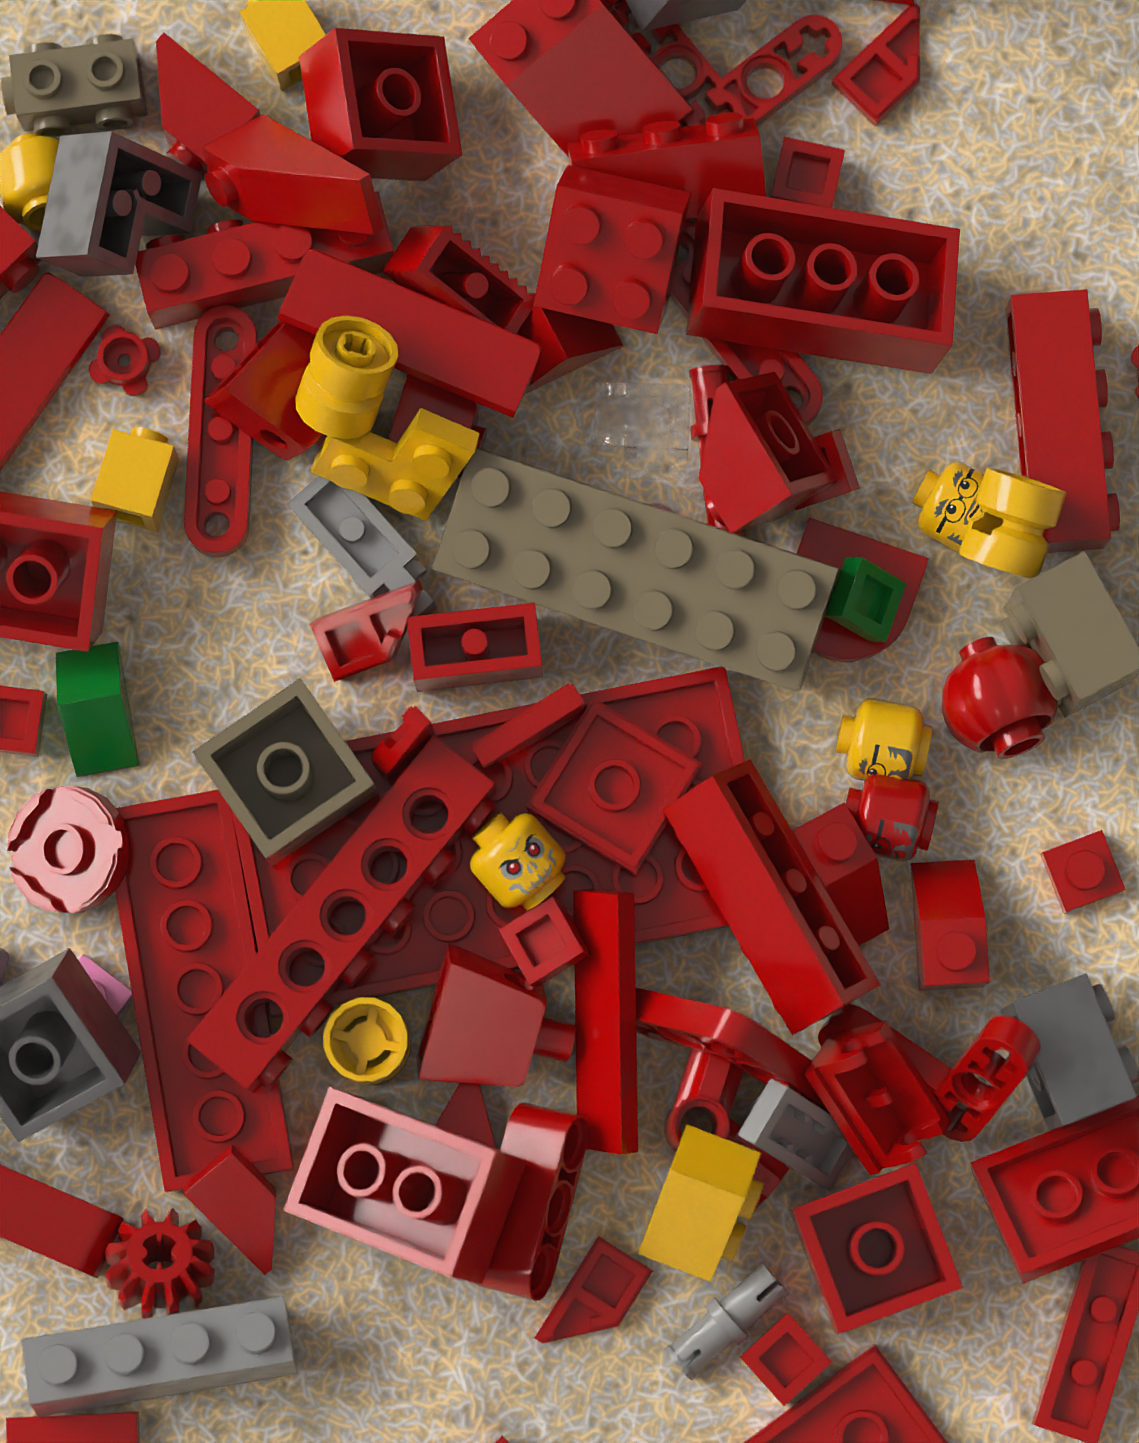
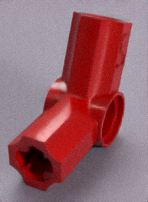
[663,1049,789,1211]

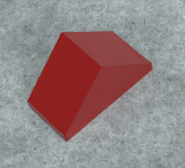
[517,306,623,394]

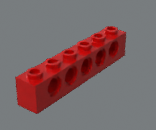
[186,735,498,1093]

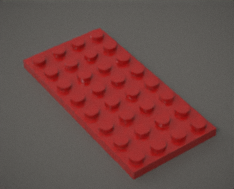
[232,666,745,1018]

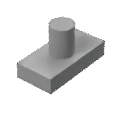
[738,1078,853,1191]

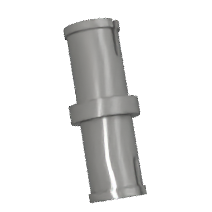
[664,1263,789,1381]

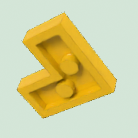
[310,408,479,521]

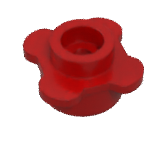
[88,325,161,397]

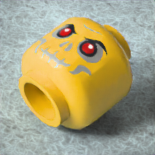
[470,812,566,910]

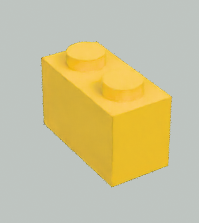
[638,1125,764,1282]

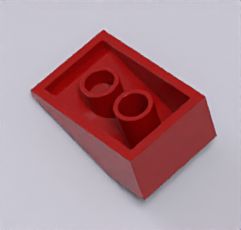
[468,0,695,158]

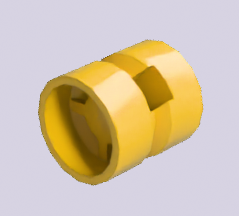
[295,315,398,439]
[959,467,1067,578]
[324,998,411,1086]

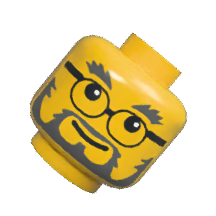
[911,461,984,553]
[835,698,932,781]

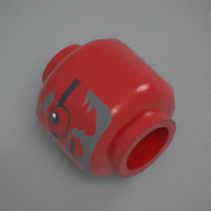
[846,774,939,862]

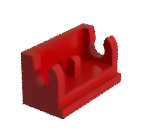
[804,1020,951,1175]

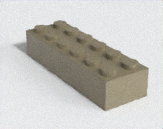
[432,448,842,692]

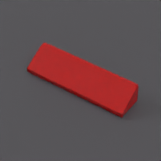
[277,248,543,418]
[0,272,110,471]

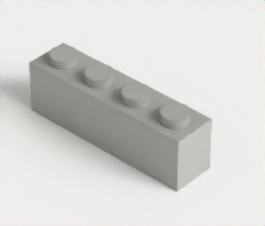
[21,1296,297,1417]

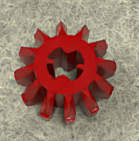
[105,1208,215,1319]

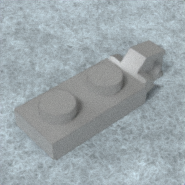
[287,476,437,616]

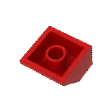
[698,372,839,534]

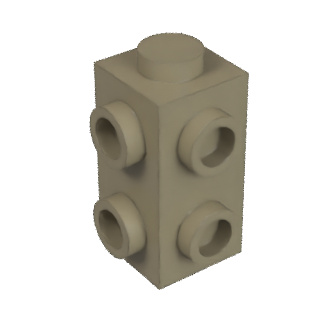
[1,34,147,138]

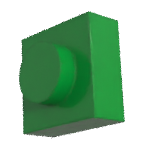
[825,557,906,642]

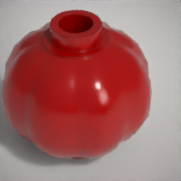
[941,637,1058,759]

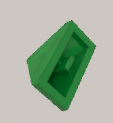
[56,641,140,777]

